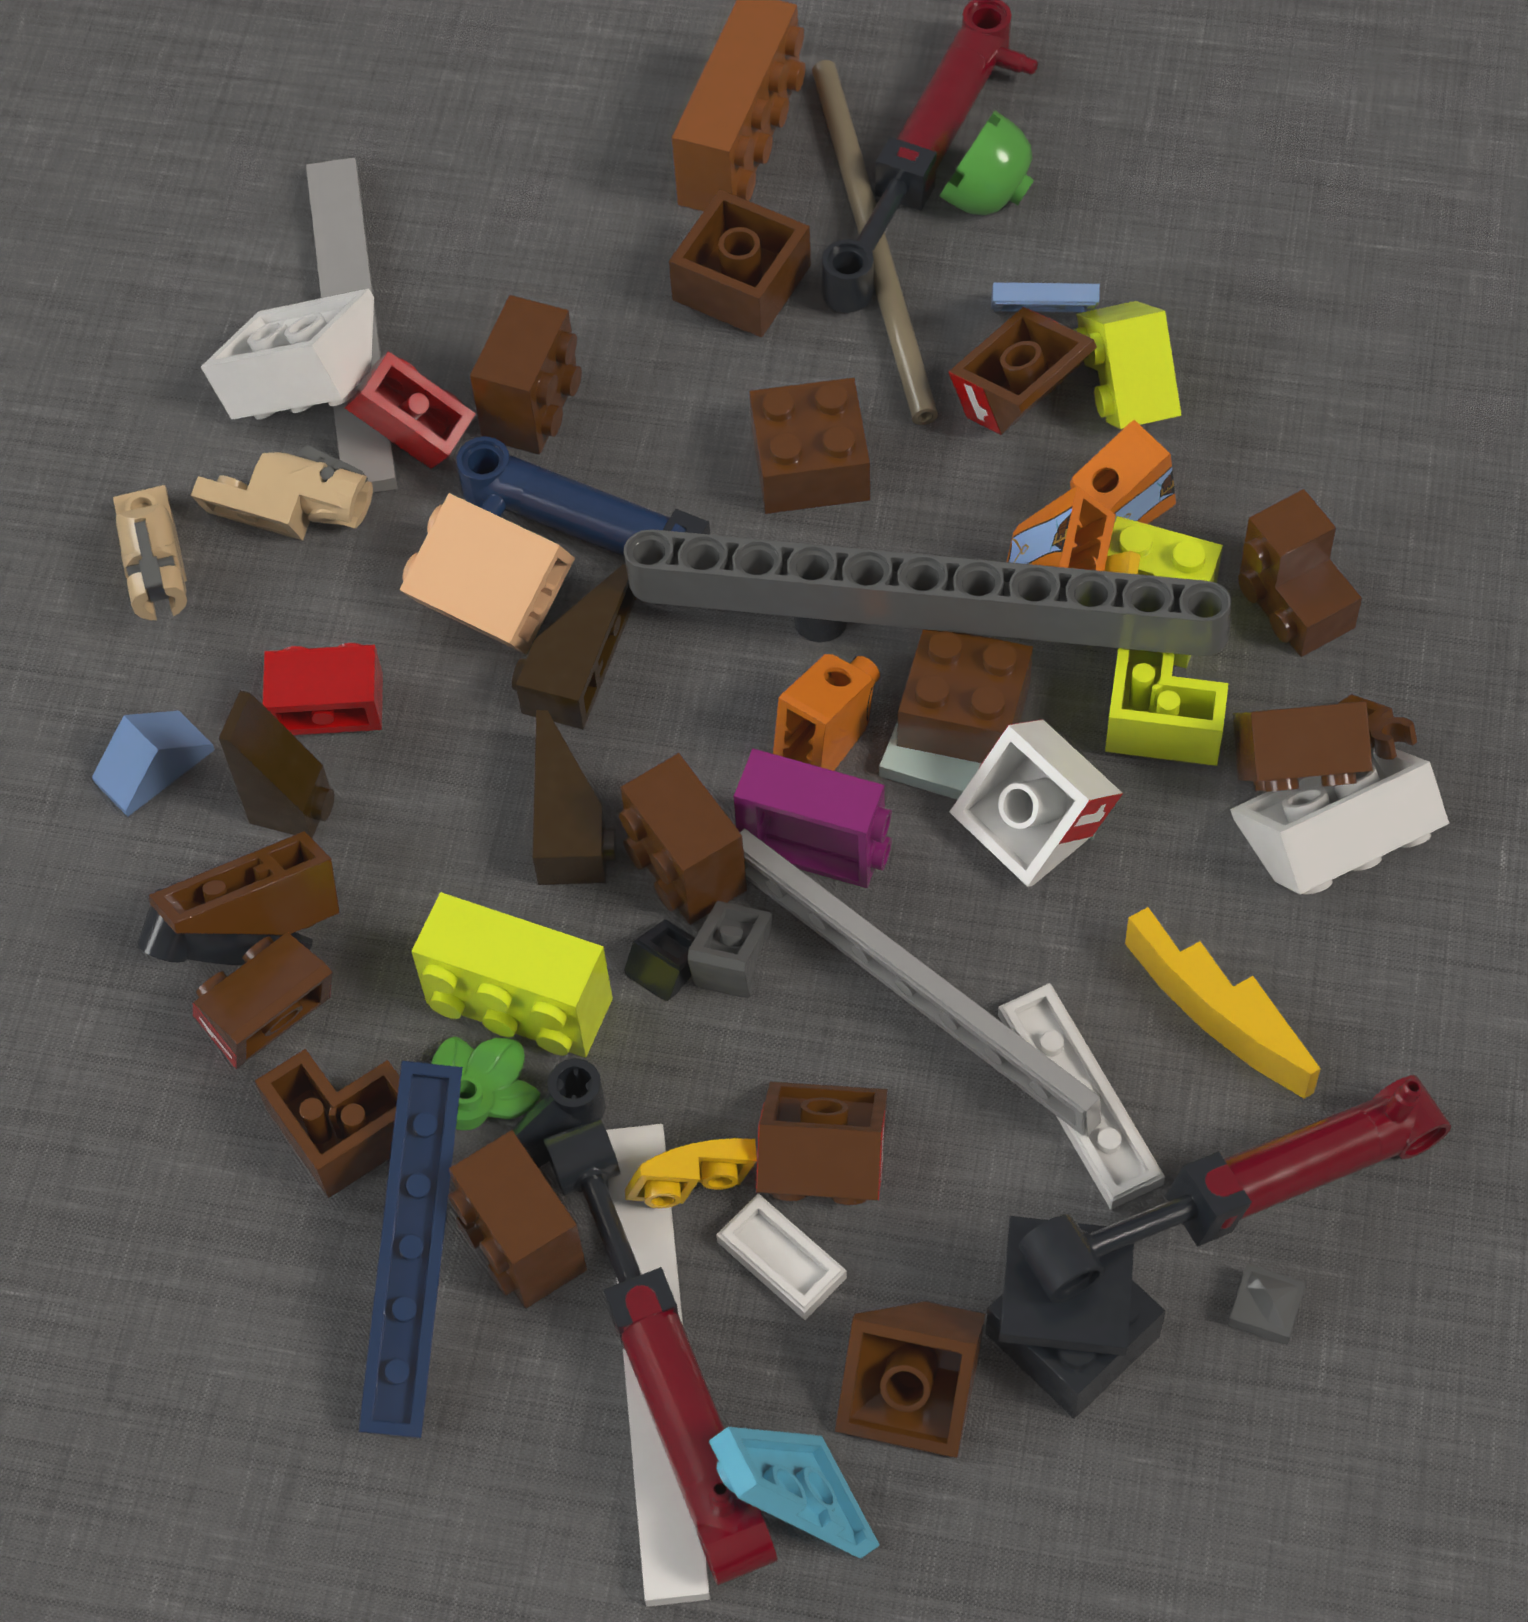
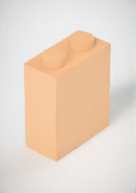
[400,493,575,654]

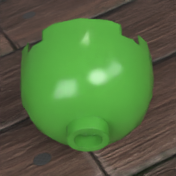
[939,111,1034,216]

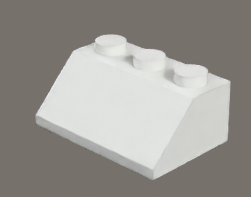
[201,288,374,420]
[1230,748,1449,895]

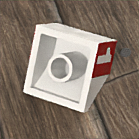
[949,719,1123,887]

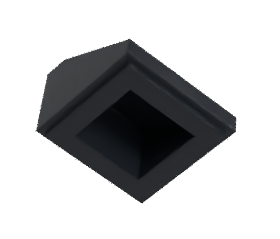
[624,919,695,1001]

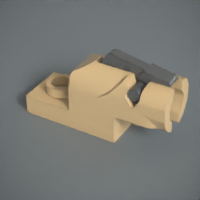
[191,445,373,541]
[113,485,187,620]

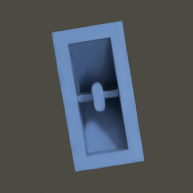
[92,710,215,817]

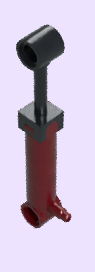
[822,0,1038,313]
[1018,1075,1451,1303]
[543,1118,778,1586]

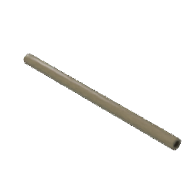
[812,60,938,425]

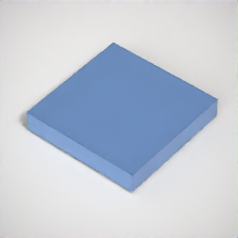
[991,282,1100,312]

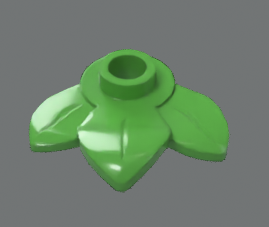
[432,1036,541,1130]

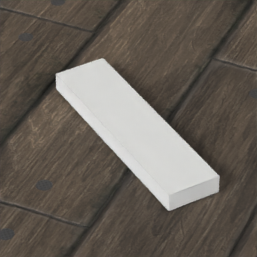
[998,983,1165,1210]

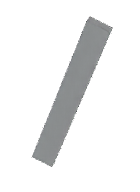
[306,157,398,493]
[740,829,1101,1137]

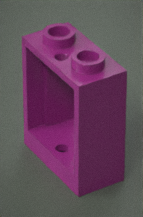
[733,748,892,888]

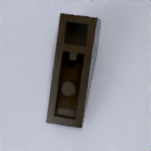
[512,564,637,730]
[219,690,335,838]
[532,710,617,885]

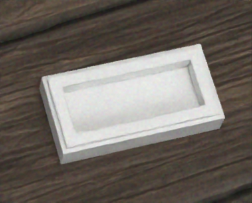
[716,1193,847,1320]

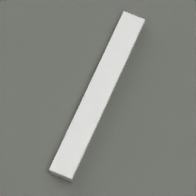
[606,1124,710,1607]

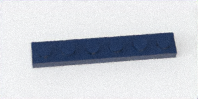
[358,1061,463,1438]

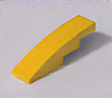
[1125,907,1321,1099]

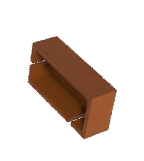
[672,0,806,211]

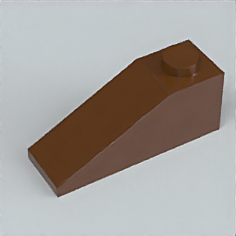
[149,831,340,935]

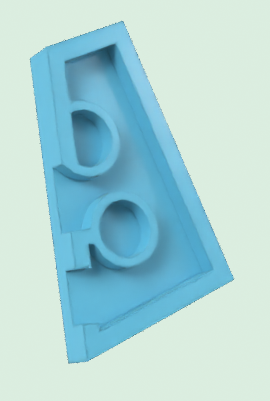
[709,1427,880,1559]

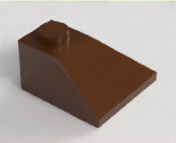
[835,1301,986,1458]

